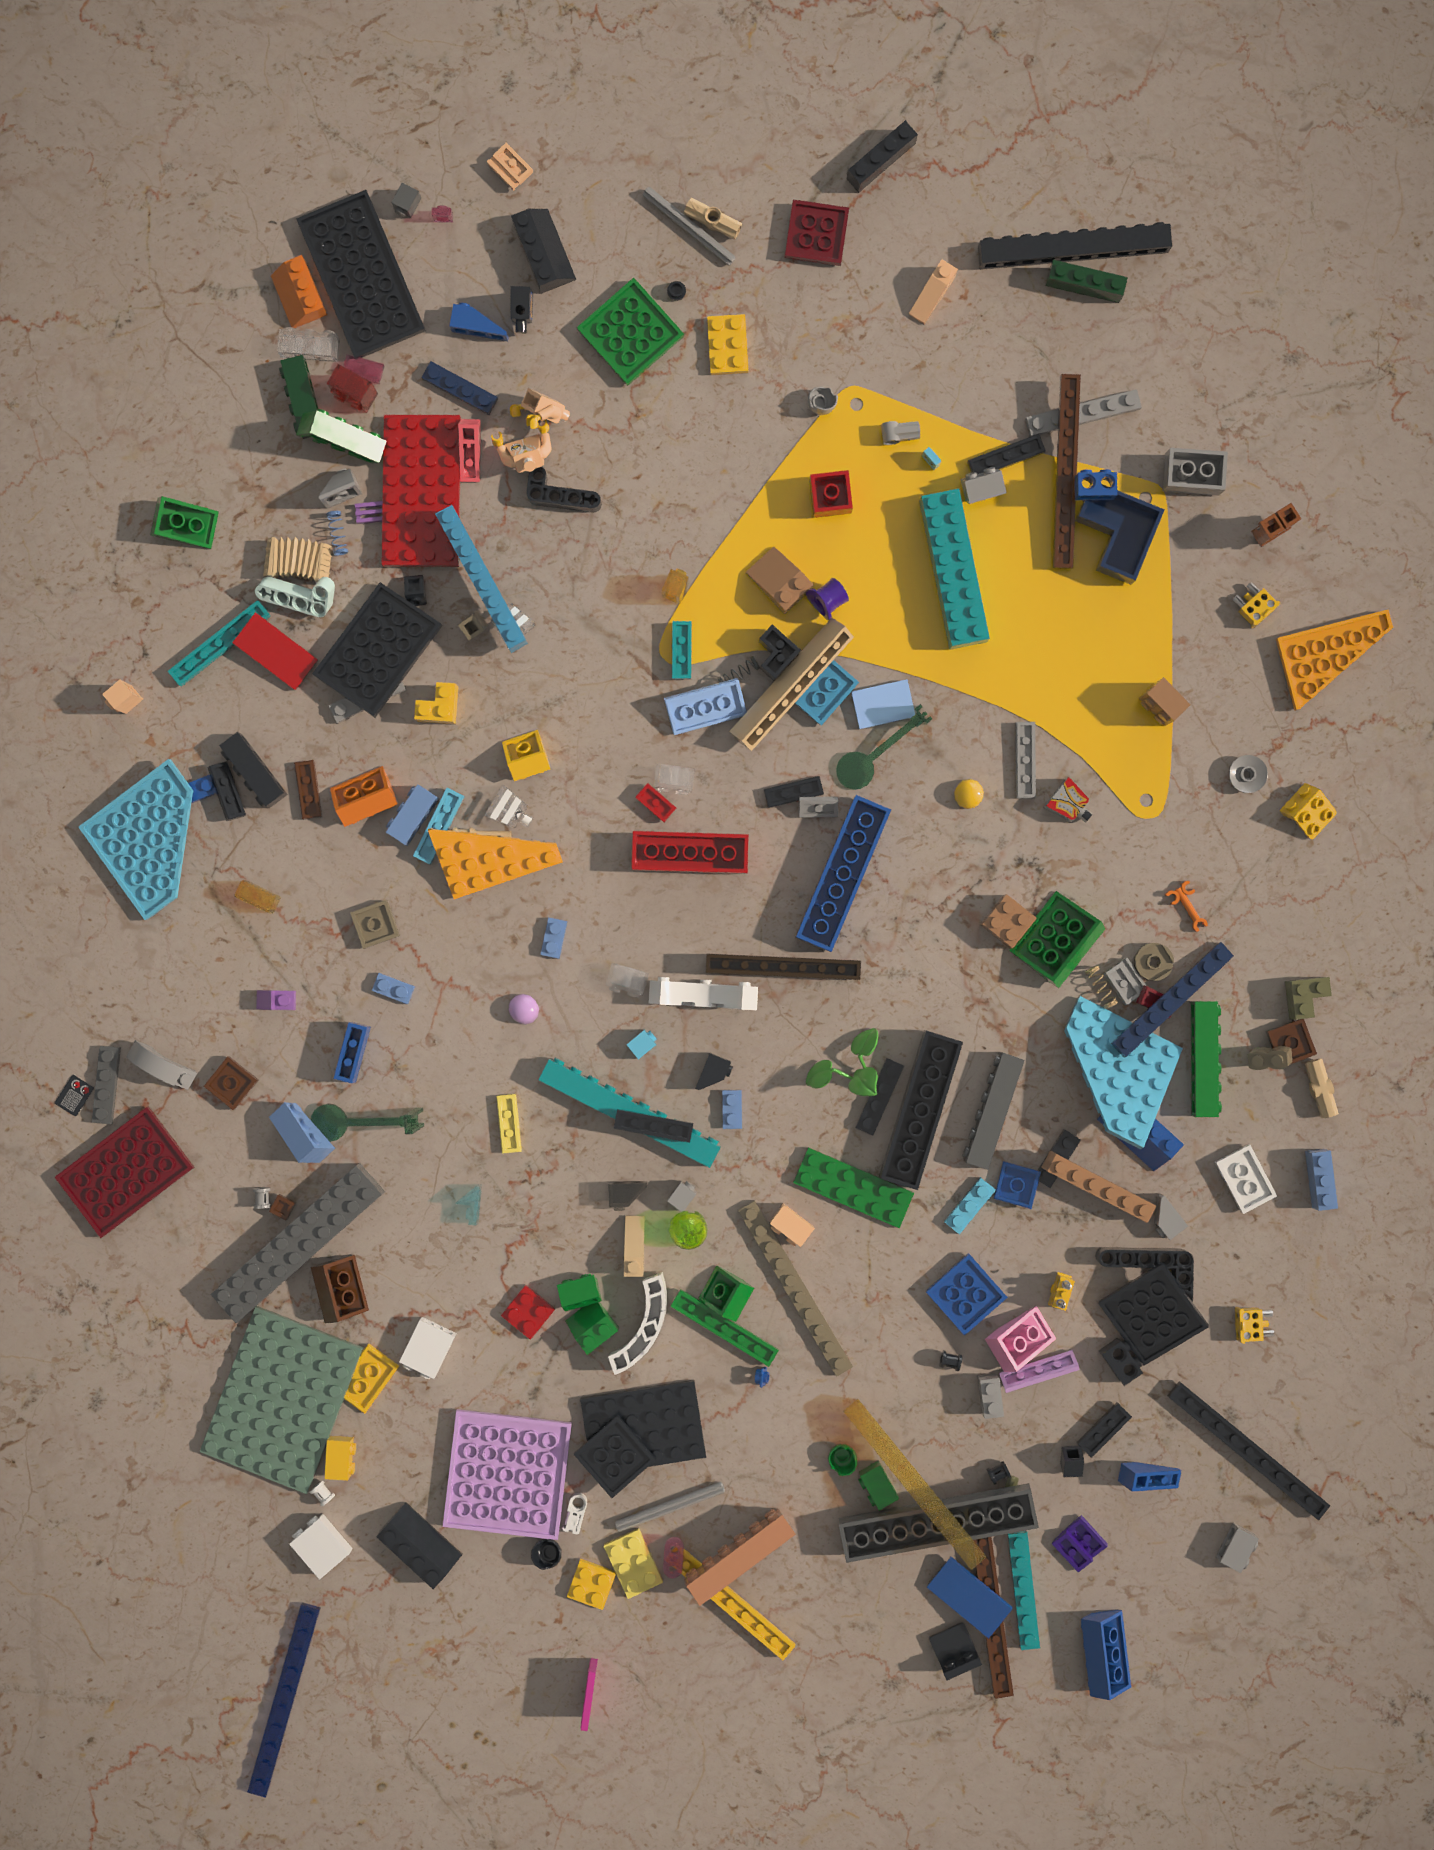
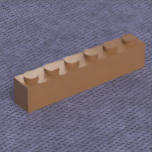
[1041,1151,1156,1223]

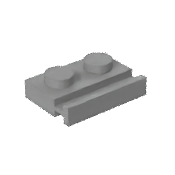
[1103,958,1146,1005]

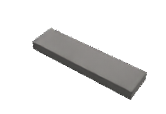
[1015,722,1036,799]

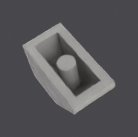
[1154,1194,1188,1240]

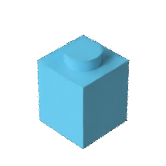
[626,1030,657,1060]

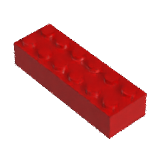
[632,831,749,874]

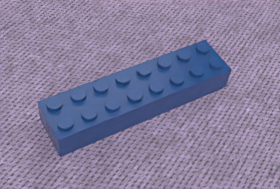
[795,795,891,952]

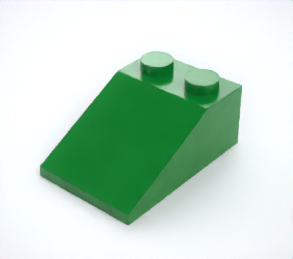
[150,496,219,549]

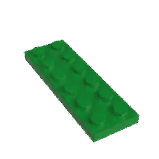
[793,1147,914,1228]

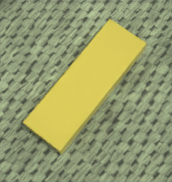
[496,1094,522,1154]

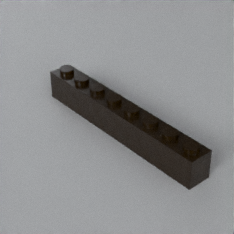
[706,954,861,980]

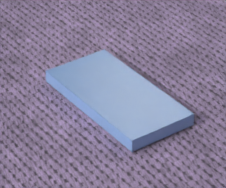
[664,678,747,735]

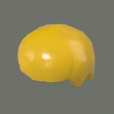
[954,779,984,809]

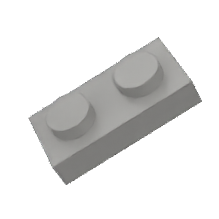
[799,797,838,817]

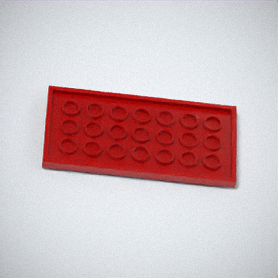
[382,415,461,567]

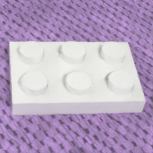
[1215,1144,1277,1214]

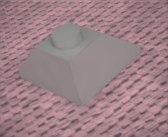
[319,468,362,509]

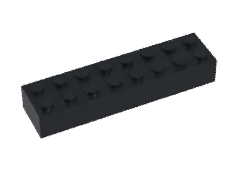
[879,1030,963,1190]

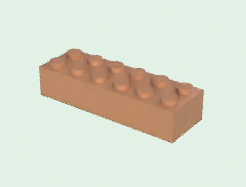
[684,1509,796,1606]

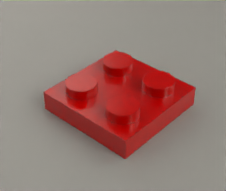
[501,1285,555,1340]

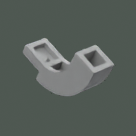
[126,1040,197,1090]

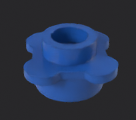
[755,1367,770,1388]

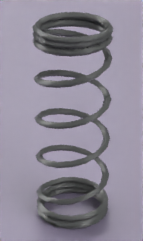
[718,656,760,683]

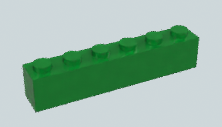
[1191,1001,1222,1117]

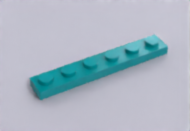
[168,600,271,687]
[1007,1531,1040,1650]

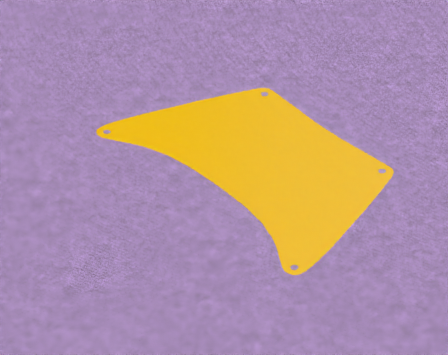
[659,385,1173,819]

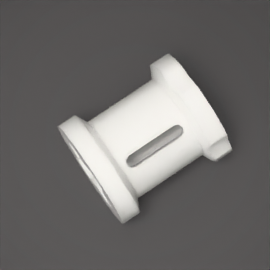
[310,1480,335,1507]

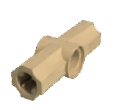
[684,198,742,240]
[1305,1058,1339,1118]

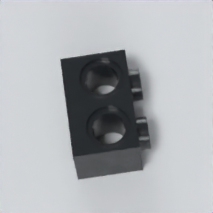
[1099,1338,1143,1386]

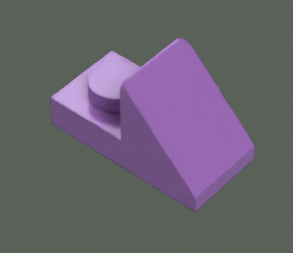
[256,990,296,1010]

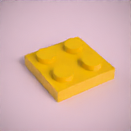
[567,1558,616,1610]

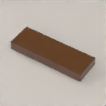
[294,760,322,820]

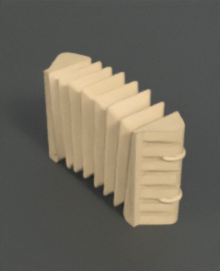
[263,537,332,583]

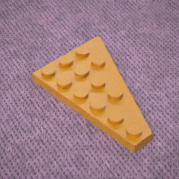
[1275,609,1393,711]
[428,828,563,899]

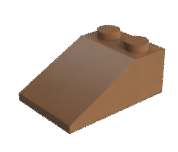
[746,547,814,615]

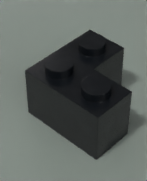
[759,624,801,681]

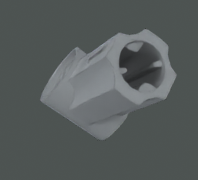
[881,421,920,445]

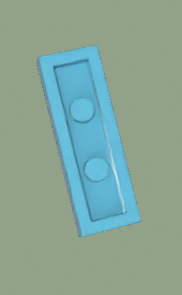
[944,1177,996,1235]

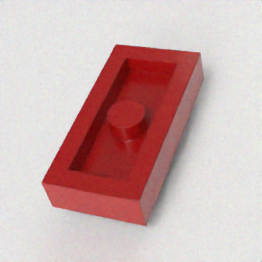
[635,783,677,823]

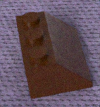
[310,1255,369,1324]

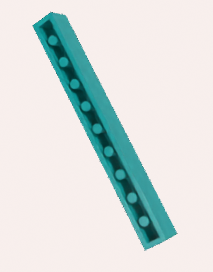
[538,1057,721,1168]

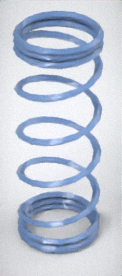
[326,510,348,555]

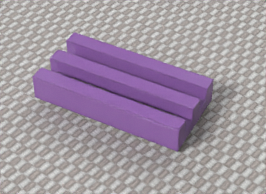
[355,501,383,524]

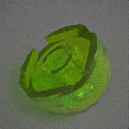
[668,1211,708,1250]

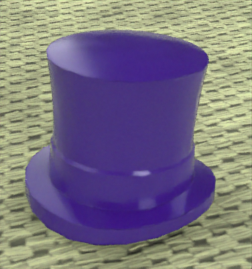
[806,578,849,620]

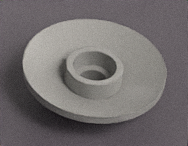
[1229,755,1268,793]

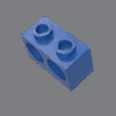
[1075,469,1117,500]

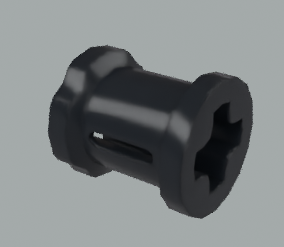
[939,1350,962,1371]
[986,1461,1011,1485]

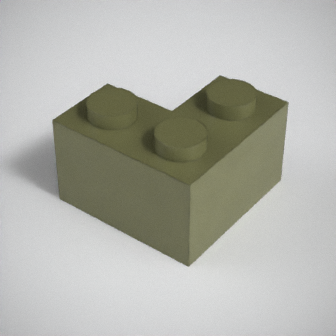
[1285,977,1332,1020]

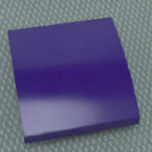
[1052,1515,1108,1572]

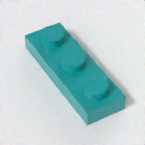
[672,621,692,679]

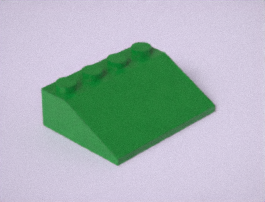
[1009,891,1106,989]

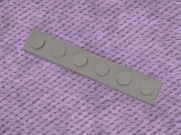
[1025,389,1142,437]

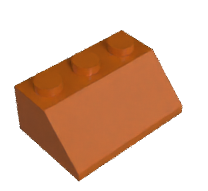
[271,255,327,329]
[330,766,397,827]

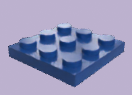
[926,1253,1008,1336]

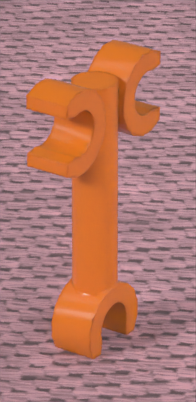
[1165,881,1208,932]

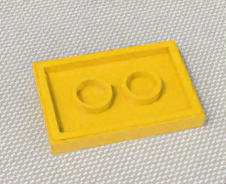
[344,1344,399,1414]

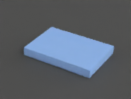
[851,679,916,730]

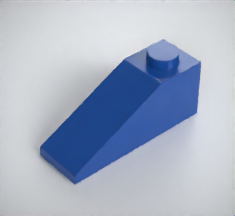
[450,303,509,342]
[1118,1462,1182,1492]

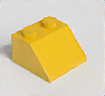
[502,730,550,781]

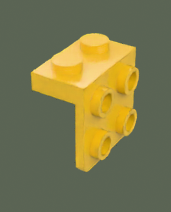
[1279,783,1336,839]

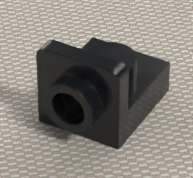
[404,575,427,606]

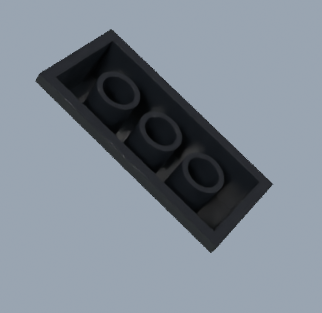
[511,209,576,294]
[376,1502,462,1589]

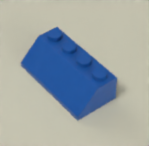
[1097,1115,1184,1171]
[1081,1610,1131,1700]

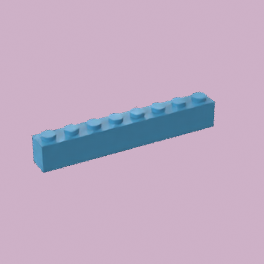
[435,505,528,653]

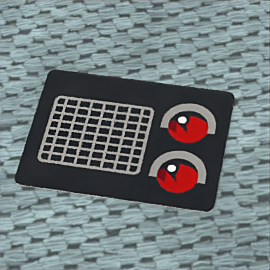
[55,1075,94,1116]

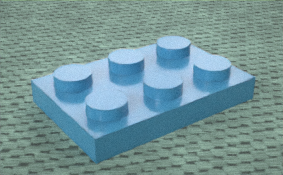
[795,660,859,726]

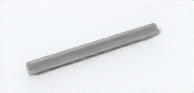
[643,187,735,266]
[615,1482,725,1532]

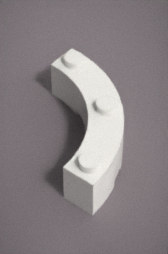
[649,977,758,1010]
[608,1272,667,1375]

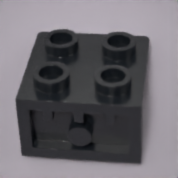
[929,1622,982,1681]

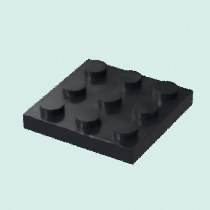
[574,1415,656,1498]

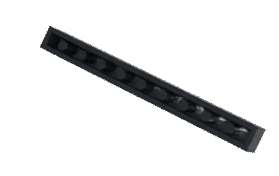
[978,222,1173,270]

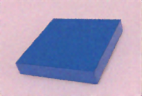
[994,1161,1041,1209]

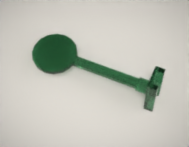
[836,704,933,790]
[311,1103,424,1142]

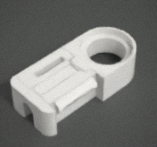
[562,1493,587,1535]

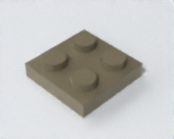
[350,900,400,949]

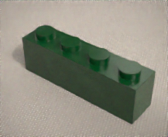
[1045,260,1128,303]
[279,355,319,439]

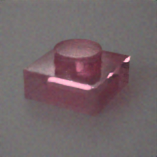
[432,205,453,223]

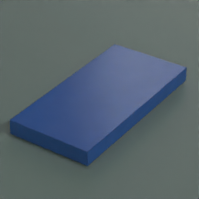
[927,1556,1013,1639]

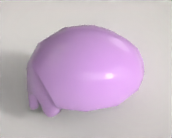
[508,994,539,1025]

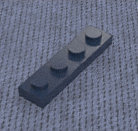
[421,361,498,415]

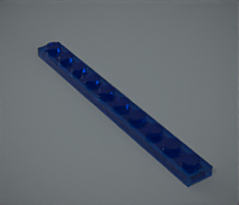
[247,1602,321,1798]

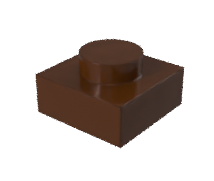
[269,1194,296,1221]

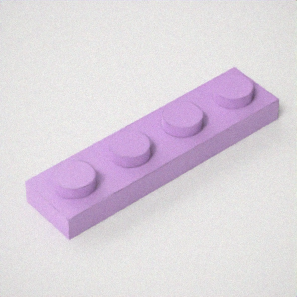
[999,1350,1079,1393]

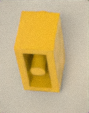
[325,1436,356,1481]

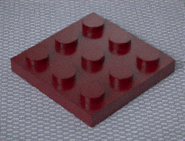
[785,199,849,266]

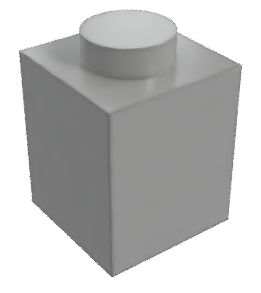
[667,1181,697,1213]

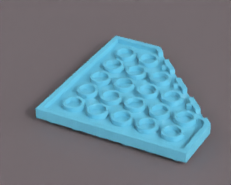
[78,759,193,920]
[1064,996,1183,1149]

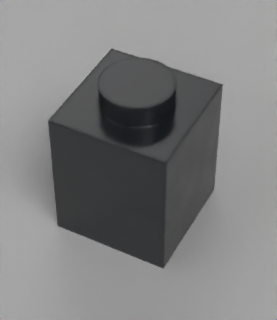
[1060,1446,1084,1478]

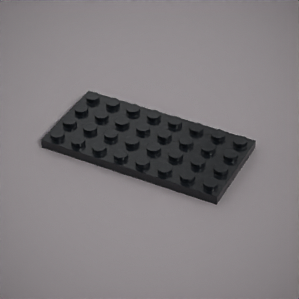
[296,190,426,360]

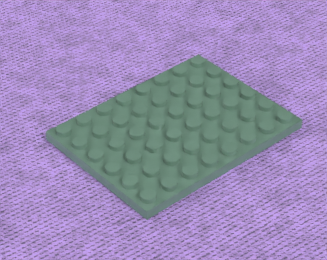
[200,1306,363,1494]

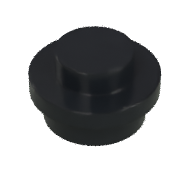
[667,281,686,301]

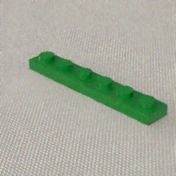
[670,1289,779,1367]

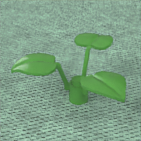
[806,1028,878,1096]

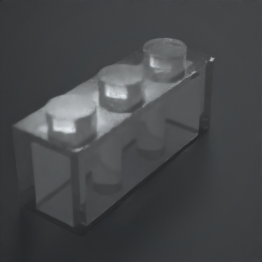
[277,327,340,362]

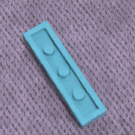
[413,788,465,865]

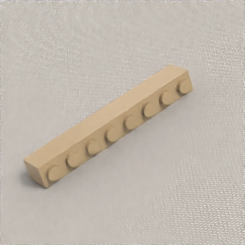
[729,618,854,751]

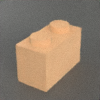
[102,680,143,714]
[769,1203,815,1247]

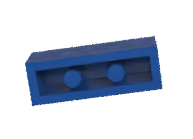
[333,1022,371,1083]

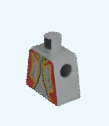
[1043,777,1093,823]

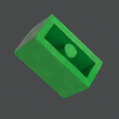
[557,1274,602,1312]
[858,1460,899,1510]

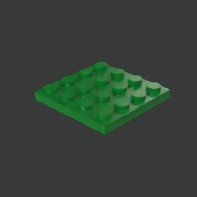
[577,277,684,386]

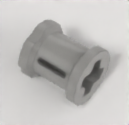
[253,1187,271,1209]

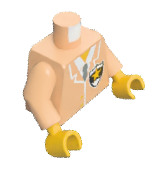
[510,388,570,429]
[491,419,551,473]

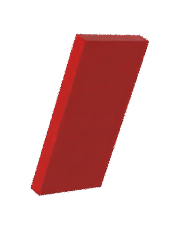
[232,612,318,690]

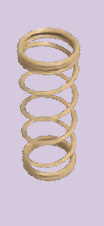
[1085,965,1118,1009]

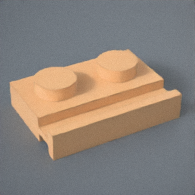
[486,143,533,191]

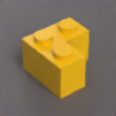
[414,682,458,725]

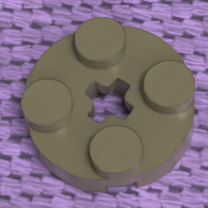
[1134,943,1174,981]

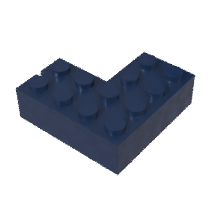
[1075,484,1165,585]

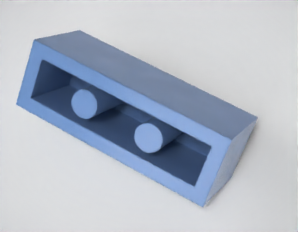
[386,784,440,846]
[1305,1149,1338,1211]

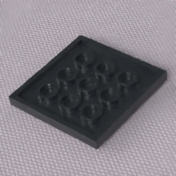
[1098,1262,1209,1366]

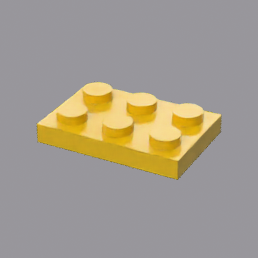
[707,314,749,375]

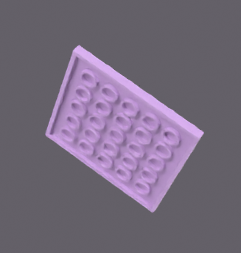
[443,1409,572,1540]

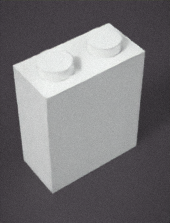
[399,1317,457,1379]
[290,1514,352,1580]

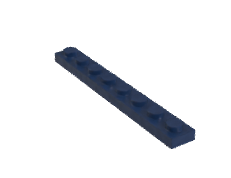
[1111,942,1234,1058]

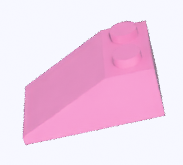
[985,1306,1056,1372]

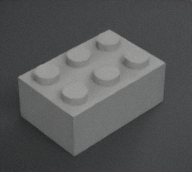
[1163,448,1228,495]

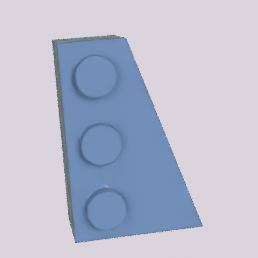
[269,1102,335,1163]

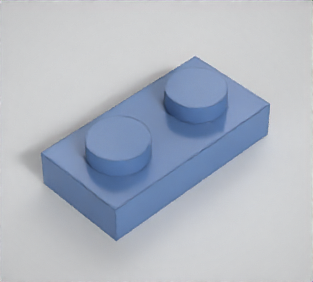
[540,917,568,959]
[372,973,415,1004]
[722,1090,742,1129]

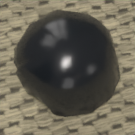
[531,1539,562,1570]

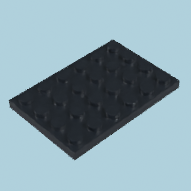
[312,582,442,718]
[580,1380,706,1467]

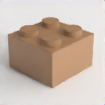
[1139,677,1191,726]
[980,894,1037,949]

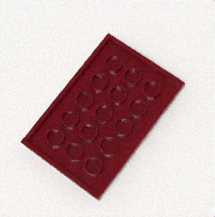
[55,1106,195,1238]

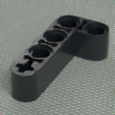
[527,466,602,513]

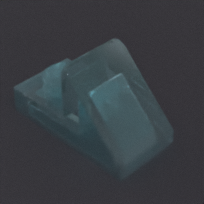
[455,1184,482,1225]

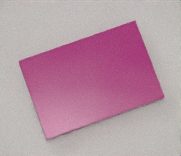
[580,1658,598,1731]

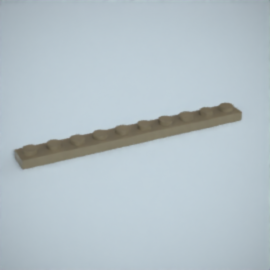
[738,1200,853,1377]

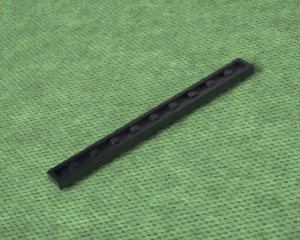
[1167,1381,1331,1521]

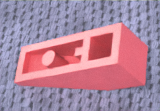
[458,419,481,482]

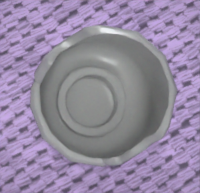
[808,386,838,415]

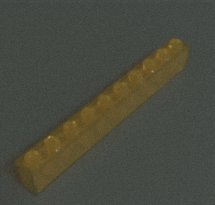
[843,1399,987,1570]

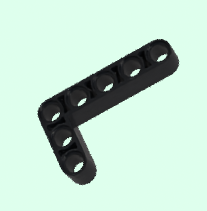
[1095,1247,1194,1302]

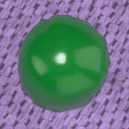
[828,1444,858,1476]

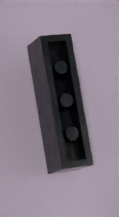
[846,120,918,193]
[219,732,288,808]

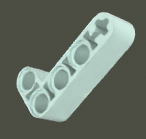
[255,577,335,618]

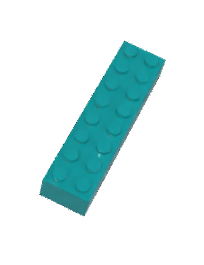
[919,489,990,650]

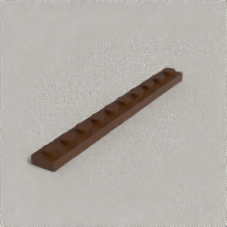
[1053,374,1081,569]
[972,1537,1014,1699]

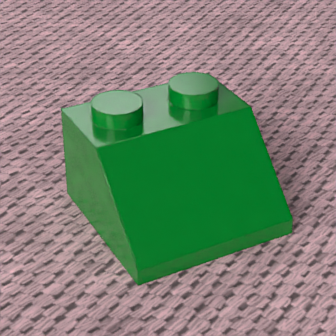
[698,1265,755,1322]
[565,1302,619,1355]

